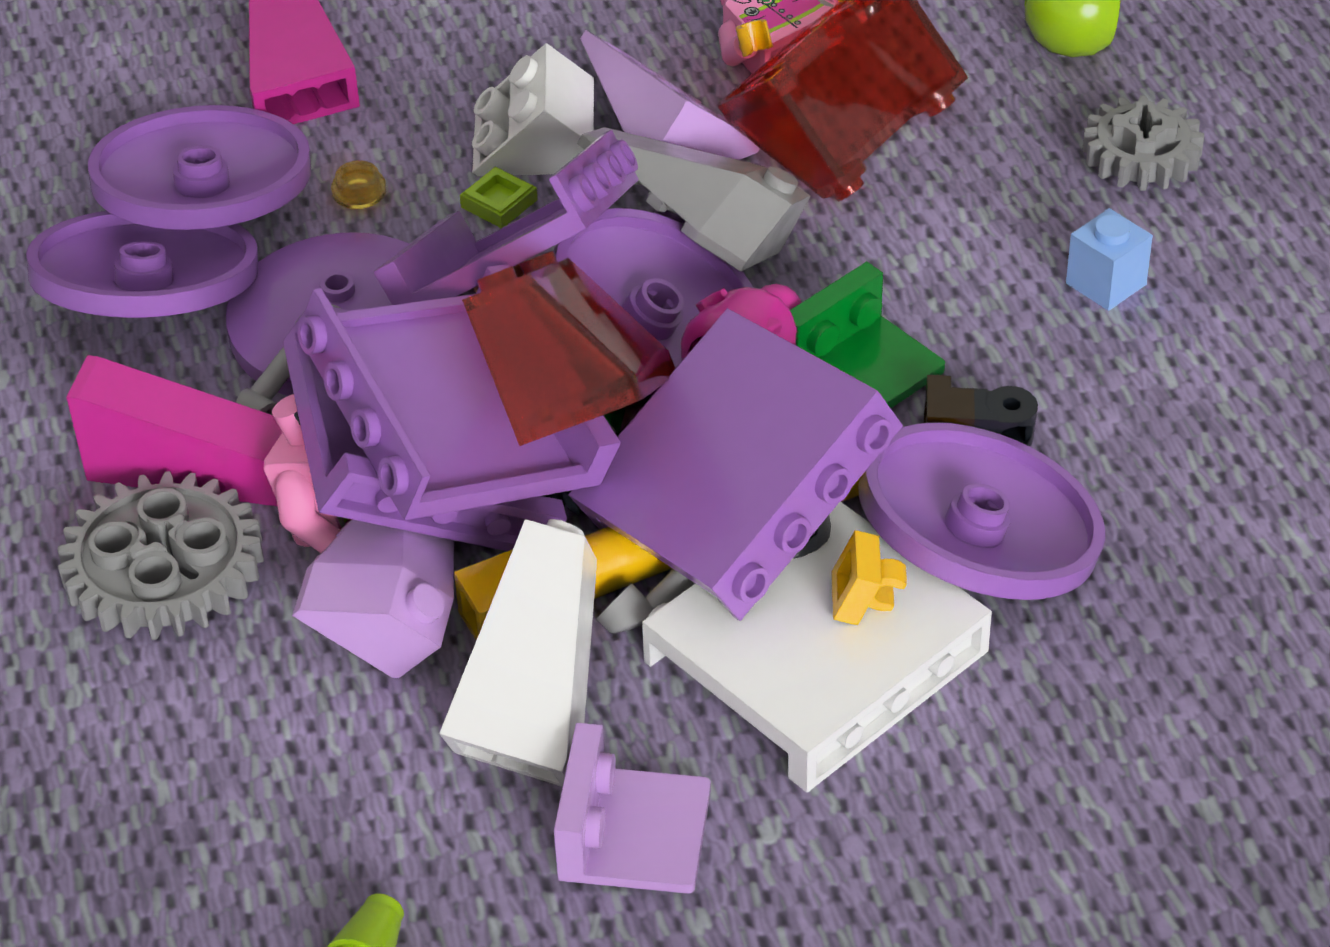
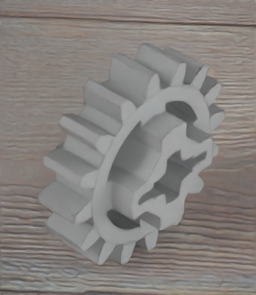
[1082,95,1204,191]

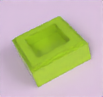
[460,167,538,228]

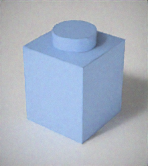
[1066,208,1153,311]

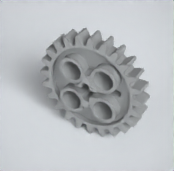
[57,471,264,640]

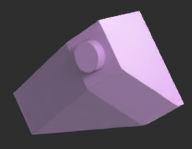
[580,30,763,160]
[292,520,454,678]

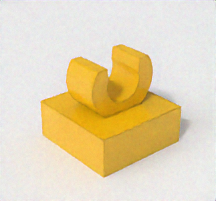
[831,530,907,625]

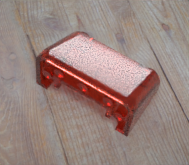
[716,0,968,201]
[462,251,676,446]

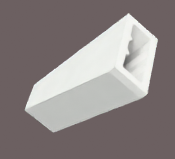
[439,519,597,787]

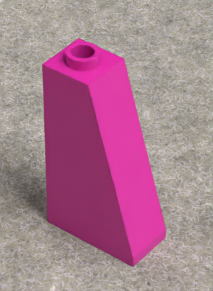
[249,0,360,124]
[66,355,282,507]

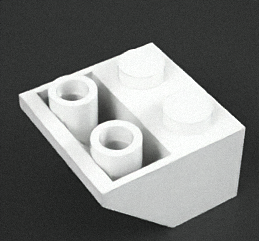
[472,43,594,176]

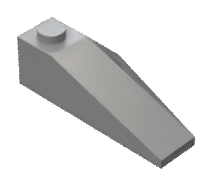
[577,127,811,271]

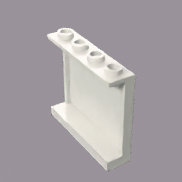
[642,502,992,792]

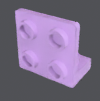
[554,723,711,894]

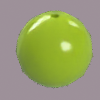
[1025,0,1120,57]

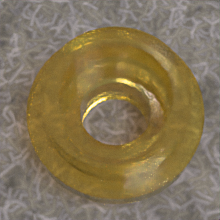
[331,160,386,209]

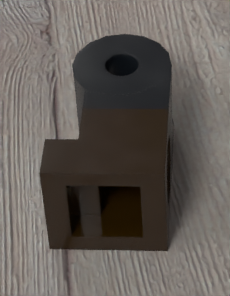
[924,375,1038,446]

